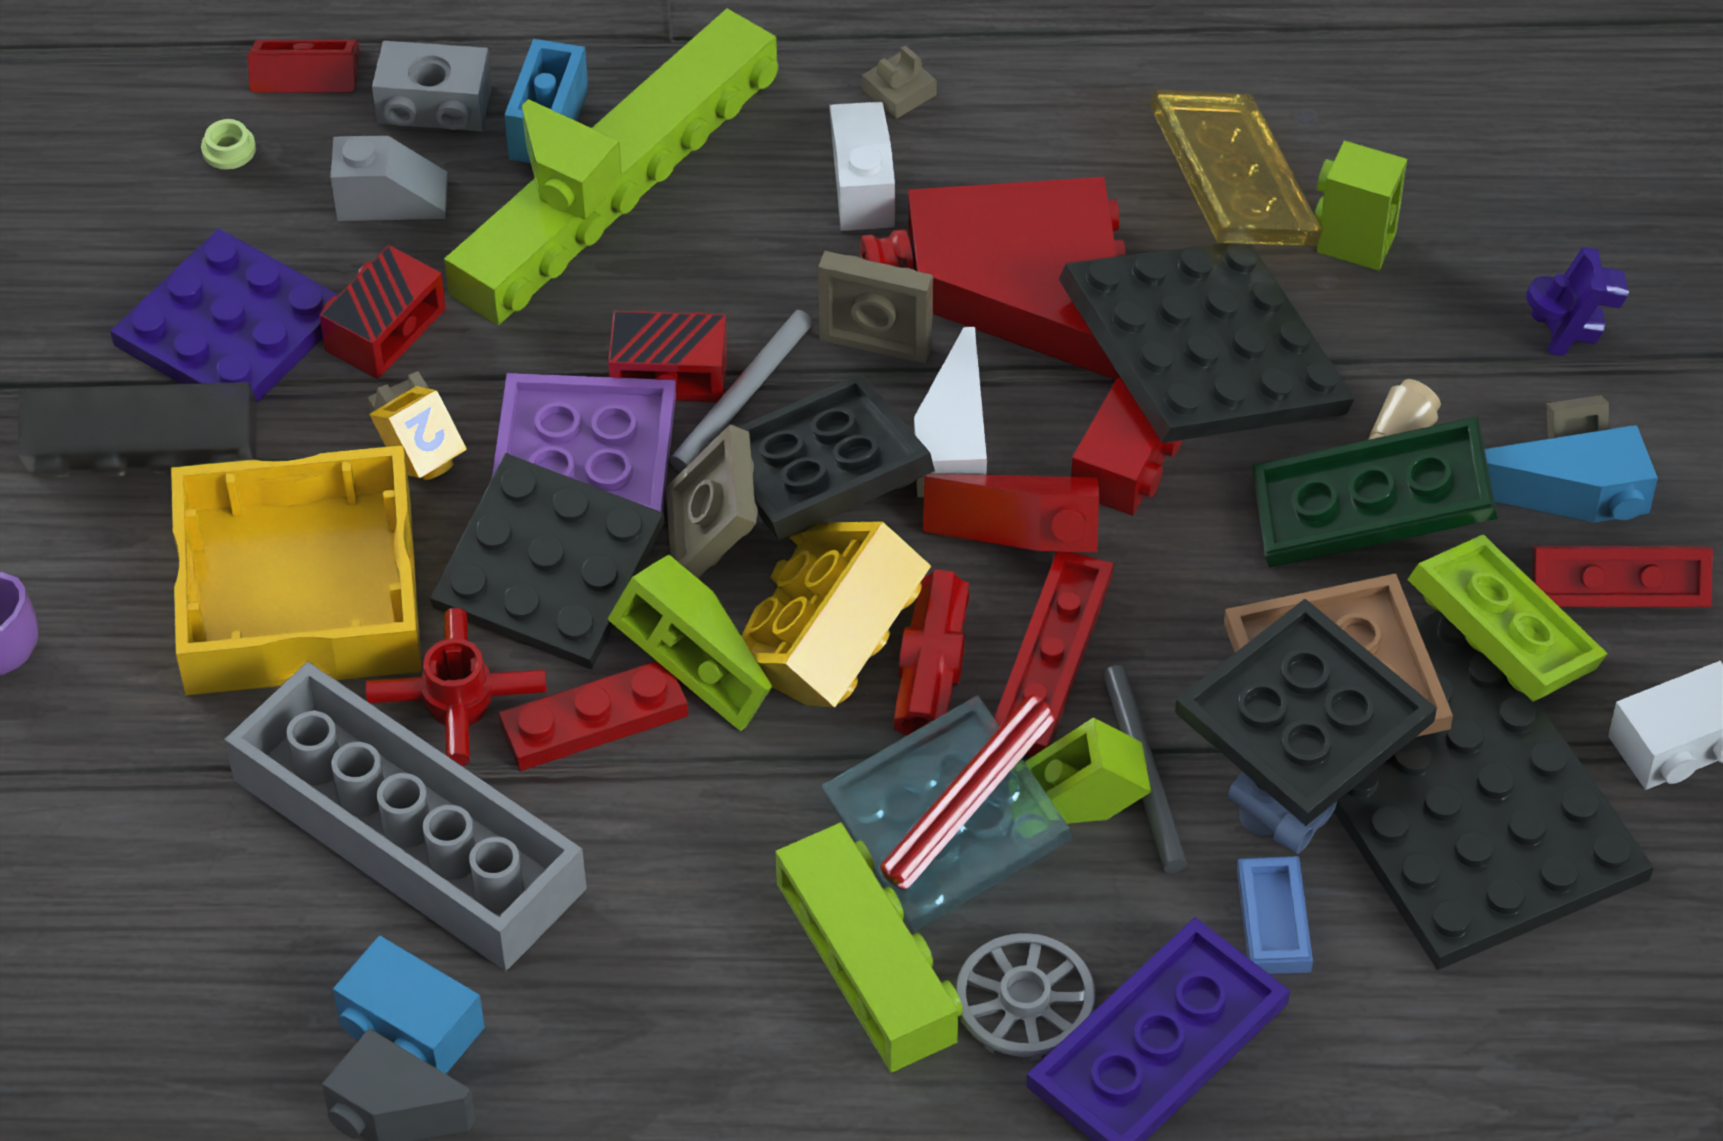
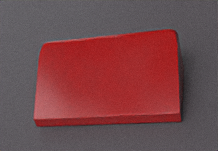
[247,40,360,93]

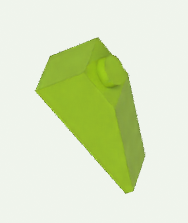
[607,554,772,732]

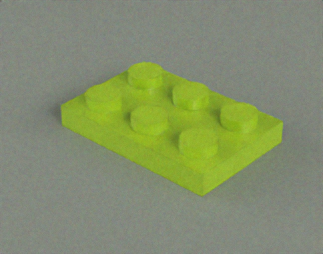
[1408,534,1608,702]

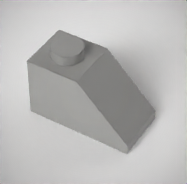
[331,136,448,221]

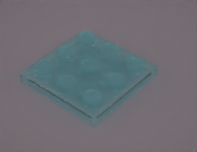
[822,695,1072,932]

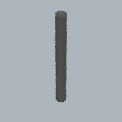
[1103,665,1188,874]

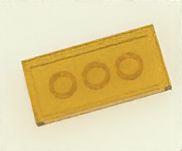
[1149,90,1323,246]

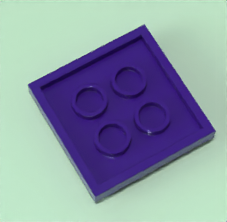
[110,228,338,418]

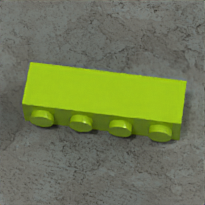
[775,822,963,1073]

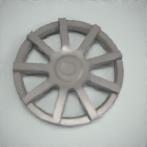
[955,933,1096,1061]

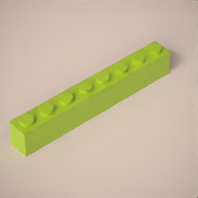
[444,8,778,326]

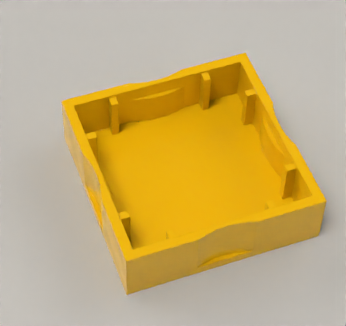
[171,445,422,696]

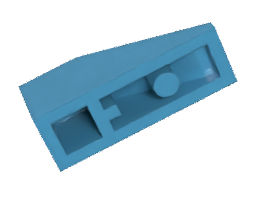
[1485,425,1658,522]

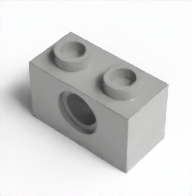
[372,41,492,131]

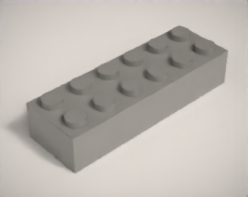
[224,662,587,972]

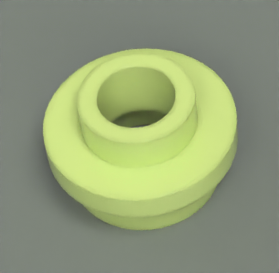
[201,119,256,169]

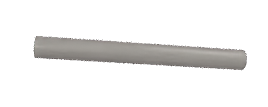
[669,310,813,472]

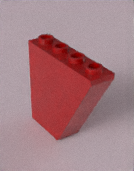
[908,177,1126,380]

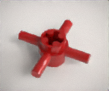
[366,608,547,766]

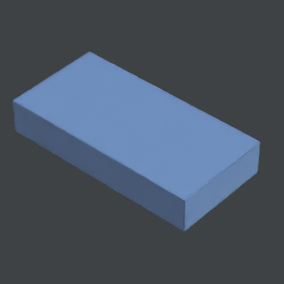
[1237,856,1313,974]

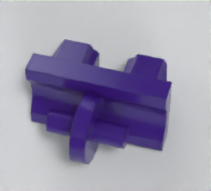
[1526,247,1629,356]

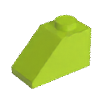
[522,99,622,220]
[1006,717,1151,828]

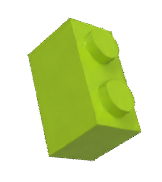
[1312,140,1407,271]

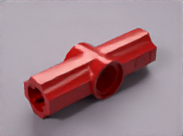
[894,570,969,743]

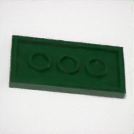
[1252,416,1498,568]

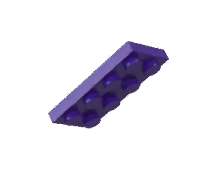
[1026,917,1290,1141]

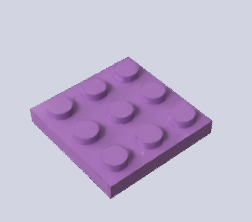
[492,373,676,512]

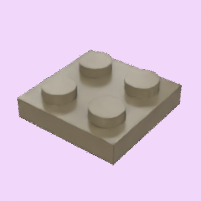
[818,251,933,365]
[666,424,758,578]

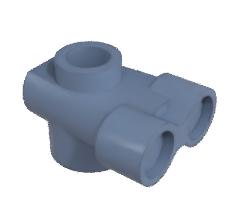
[1228,771,1337,854]

